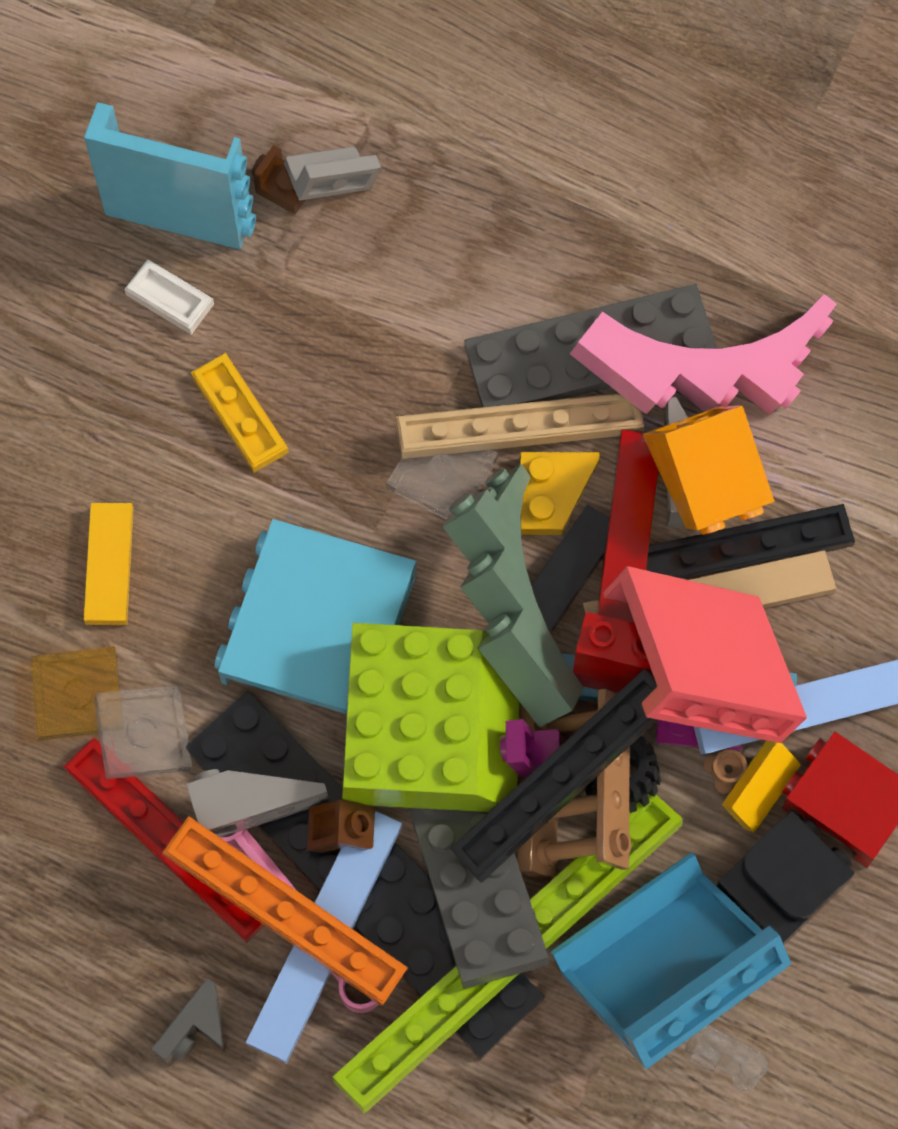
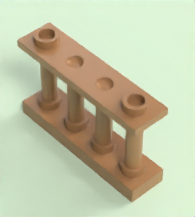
[517,689,631,881]

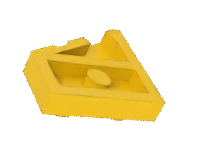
[520,452,600,535]

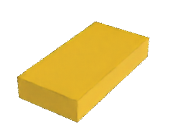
[722,740,801,833]

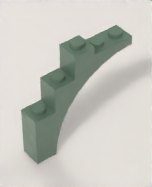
[443,464,584,727]

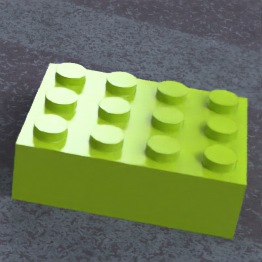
[342,623,520,812]

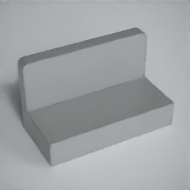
[284,147,381,201]

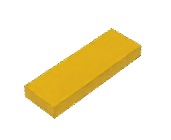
[191,353,289,473]
[84,503,134,625]

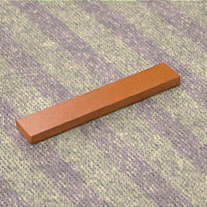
[162,816,408,1006]

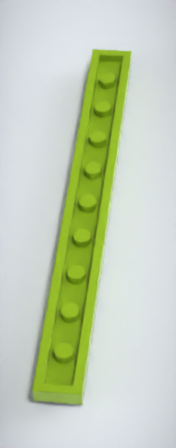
[332,794,683,1114]

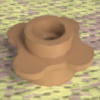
[703,749,747,794]

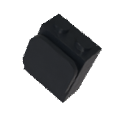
[717,811,855,945]

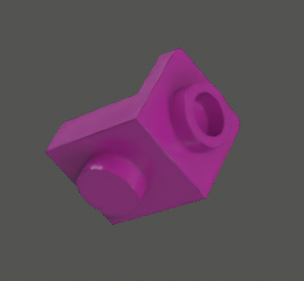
[500,719,561,777]

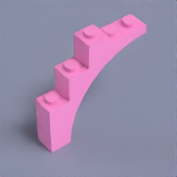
[570,294,837,415]

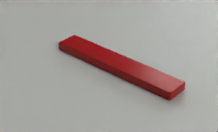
[596,429,658,623]
[63,737,264,943]

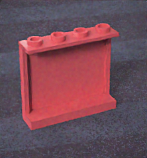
[603,566,807,743]

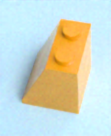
[643,405,775,535]

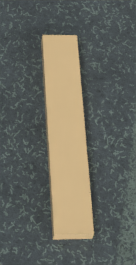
[396,393,645,459]
[582,550,836,616]

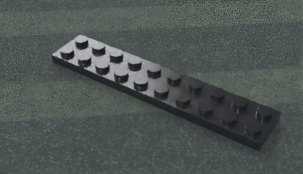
[185,691,545,1060]

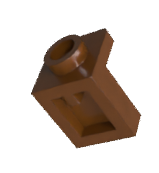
[252,145,305,214]
[307,799,375,853]

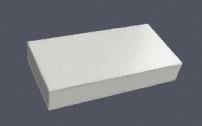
[124,259,214,335]

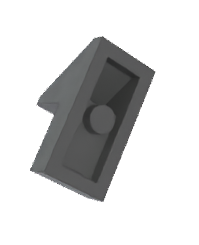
[151,978,225,1067]

